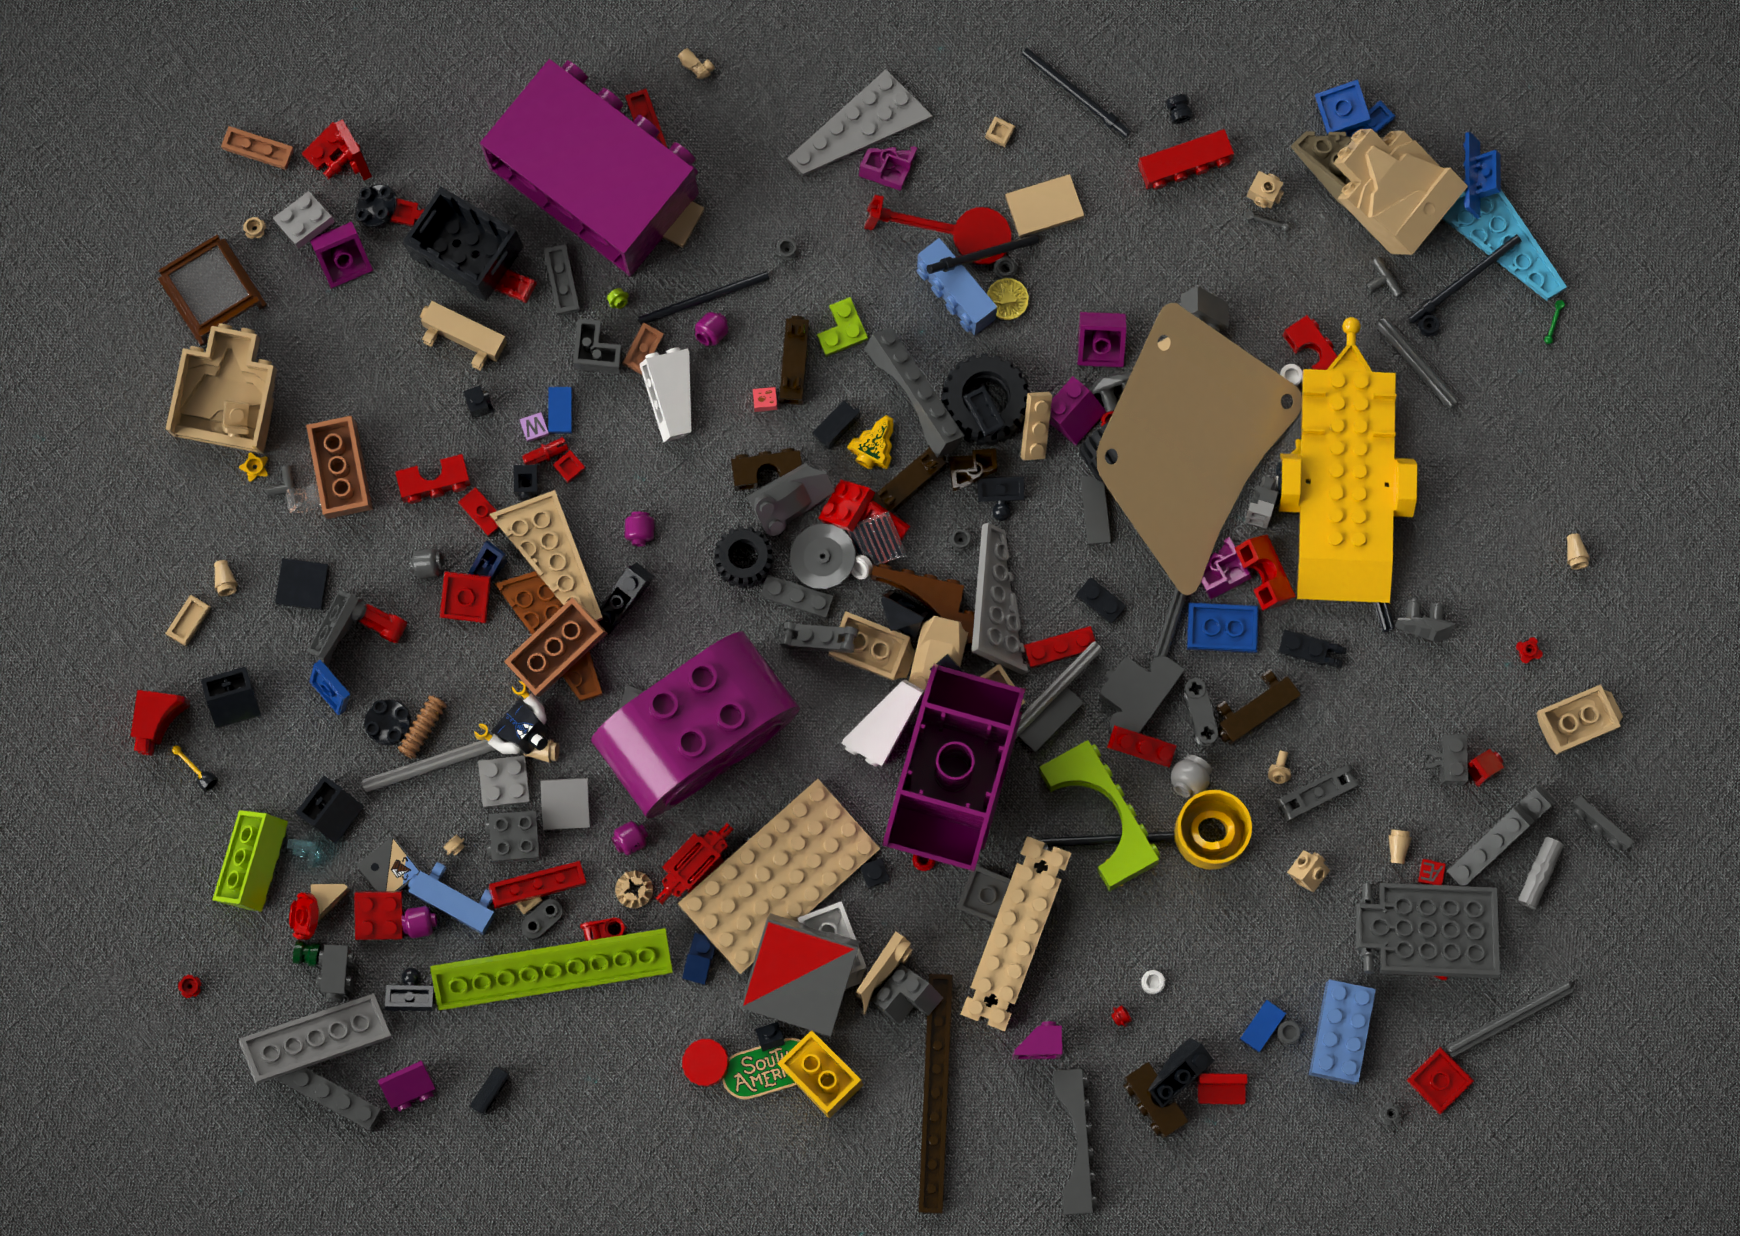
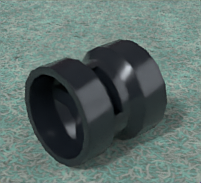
[1166,94,1194,124]

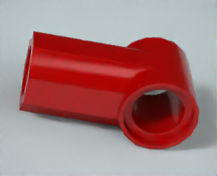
[357,604,408,644]

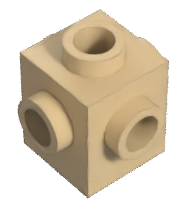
[1247,171,1284,209]
[1287,850,1330,892]

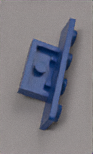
[1463,132,1501,219]

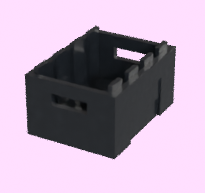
[403,186,524,301]

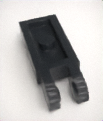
[1278,629,1347,668]

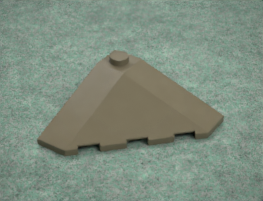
[1291,131,1384,212]

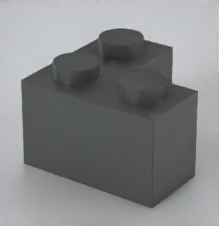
[573,318,622,374]
[871,964,943,1024]

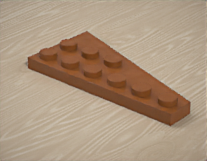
[495,571,603,702]

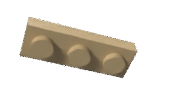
[1021,392,1052,460]

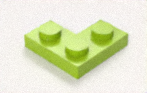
[817,297,868,357]

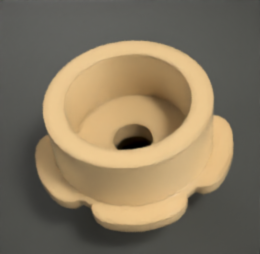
[243,217,266,239]
[443,834,465,856]

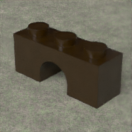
[731,448,802,491]
[1123,1062,1189,1139]

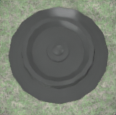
[790,524,856,589]

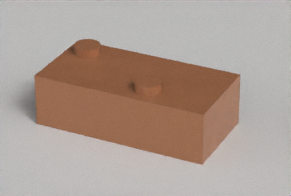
[306,416,373,519]
[504,597,608,697]

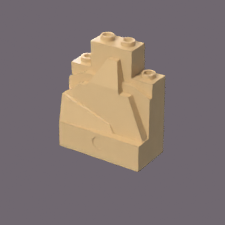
[1334,129,1468,255]
[166,324,277,454]

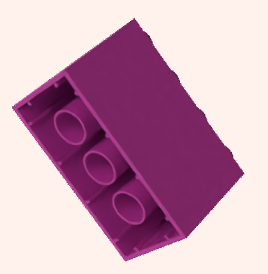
[480,59,699,277]

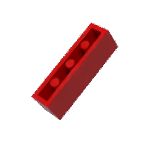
[1138,129,1234,190]

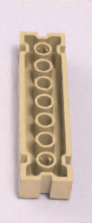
[960,836,1071,1031]

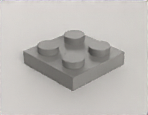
[273,191,335,249]
[478,755,530,808]

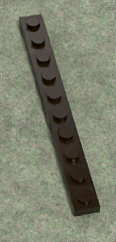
[918,974,953,1214]

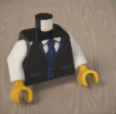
[474,681,548,755]

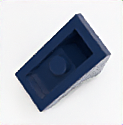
[682,933,716,985]

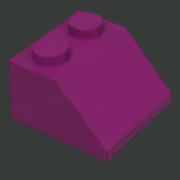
[310,222,373,288]
[1078,312,1126,367]
[1049,376,1106,445]
[1012,1021,1062,1060]
[378,1060,437,1112]

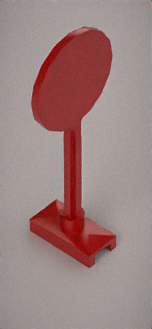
[864,195,1011,265]

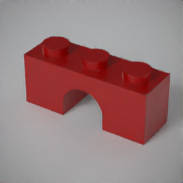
[1283,315,1338,370]
[395,454,471,504]
[1235,534,1296,611]

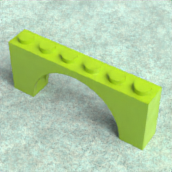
[1039,740,1160,892]

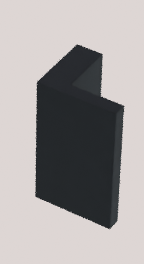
[812,400,861,450]

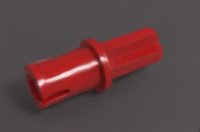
[522,437,569,465]

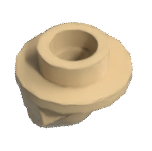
[1268,750,1291,784]

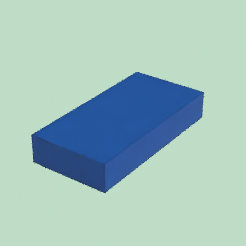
[548,387,572,434]
[1240,1000,1286,1053]

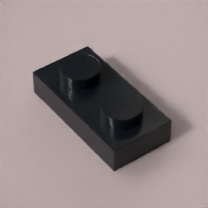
[1076,577,1126,625]

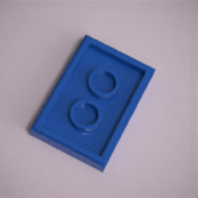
[1187,603,1259,653]

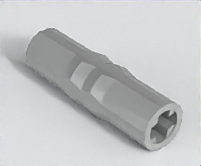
[1518,837,1564,909]

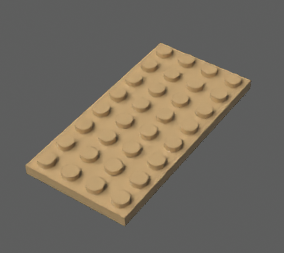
[677,779,880,974]

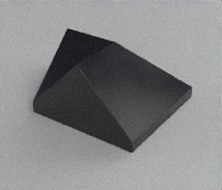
[881,590,931,639]

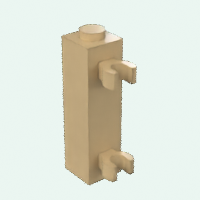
[420,301,507,371]

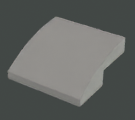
[541,777,590,830]

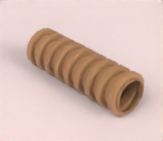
[398,696,447,759]

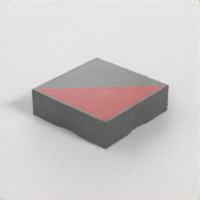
[740,913,860,1037]

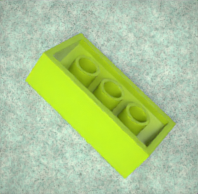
[212,810,288,912]

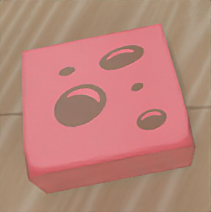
[753,387,777,412]

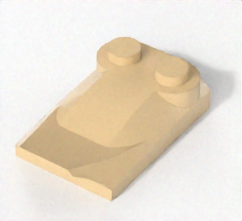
[828,611,916,680]
[909,616,968,696]
[1537,684,1623,755]
[856,932,912,1015]

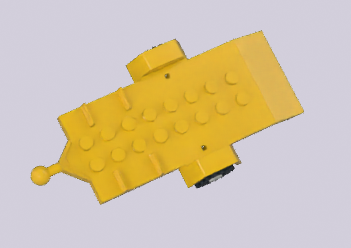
[1275,317,1418,603]

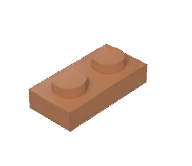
[622,323,664,375]

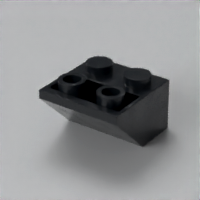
[200,666,262,729]
[295,775,364,844]

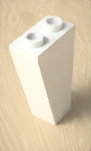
[639,347,691,442]
[842,680,925,767]

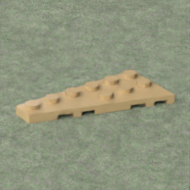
[490,490,603,621]

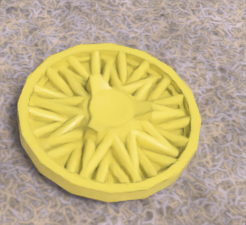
[987,278,1029,320]

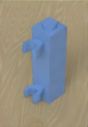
[408,862,495,935]

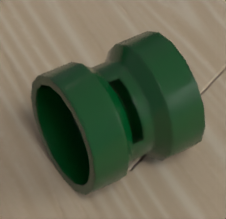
[292,940,321,967]

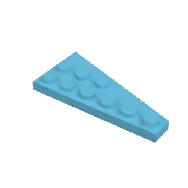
[1442,190,1567,301]

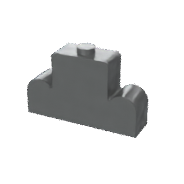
[1099,656,1185,734]

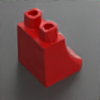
[131,690,190,756]

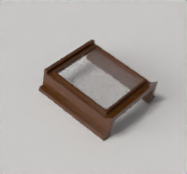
[157,235,267,346]

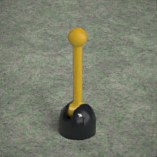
[172,745,218,792]

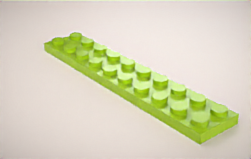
[430,928,673,1010]

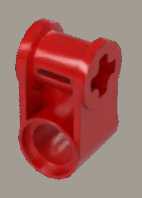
[580,918,627,941]

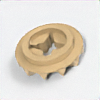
[615,870,653,908]

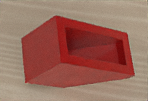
[1468,749,1504,787]

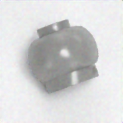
[1170,755,1212,798]

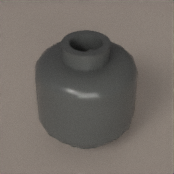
[409,547,446,579]

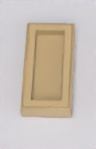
[165,595,211,647]

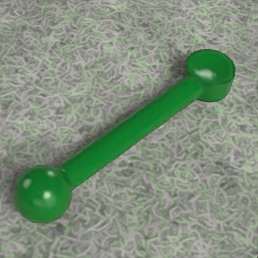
[1544,300,1565,344]

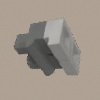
[1244,476,1278,529]

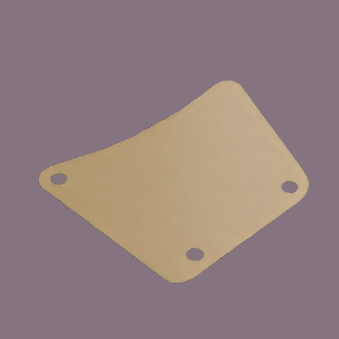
[1097,303,1302,595]

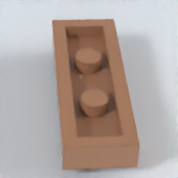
[221,126,294,170]

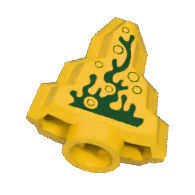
[847,415,893,470]

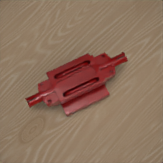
[655,823,734,905]

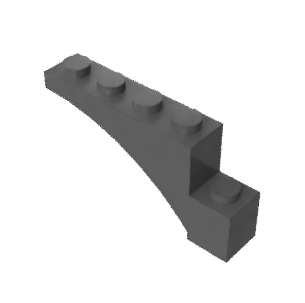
[1447,785,1556,886]

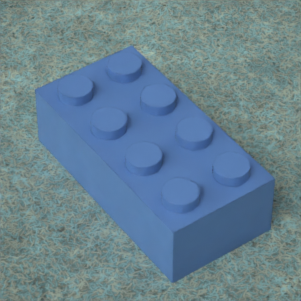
[917,238,997,336]
[1309,979,1376,1085]

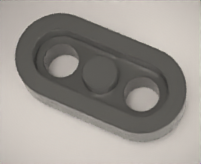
[521,899,563,940]

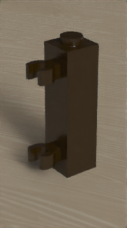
[779,316,809,405]
[869,447,946,514]
[1216,669,1301,746]

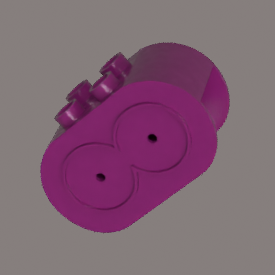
[591,631,800,819]
[883,663,1025,871]

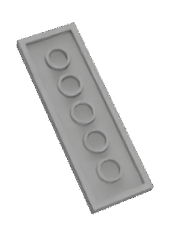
[239,993,391,1084]

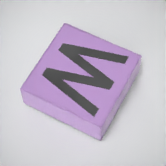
[519,412,549,442]

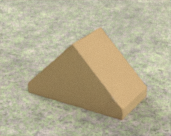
[311,884,350,922]

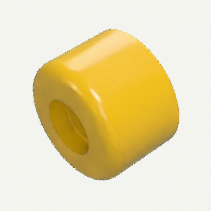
[1174,790,1252,870]

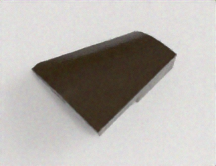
[949,449,997,491]

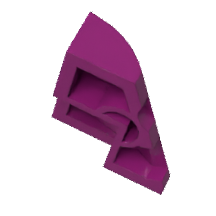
[859,146,918,191]
[1201,537,1251,600]

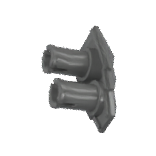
[1088,371,1132,412]
[1395,599,1454,641]

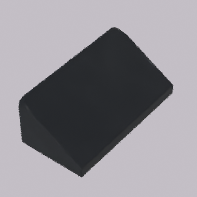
[470,1067,510,1116]

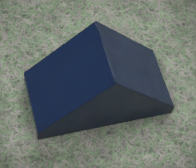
[468,540,508,582]

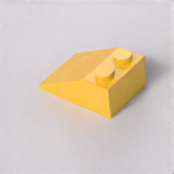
[777,1030,863,1119]

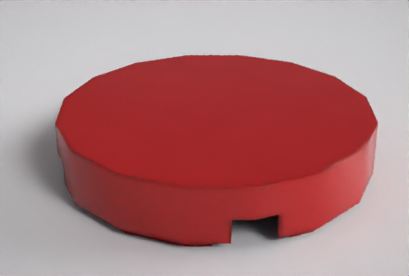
[289,892,319,940]
[682,1039,730,1087]

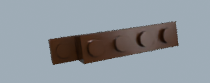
[871,564,975,648]

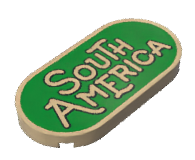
[722,1038,801,1100]

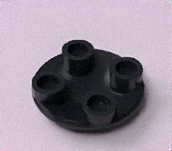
[356,184,397,227]
[365,699,411,745]

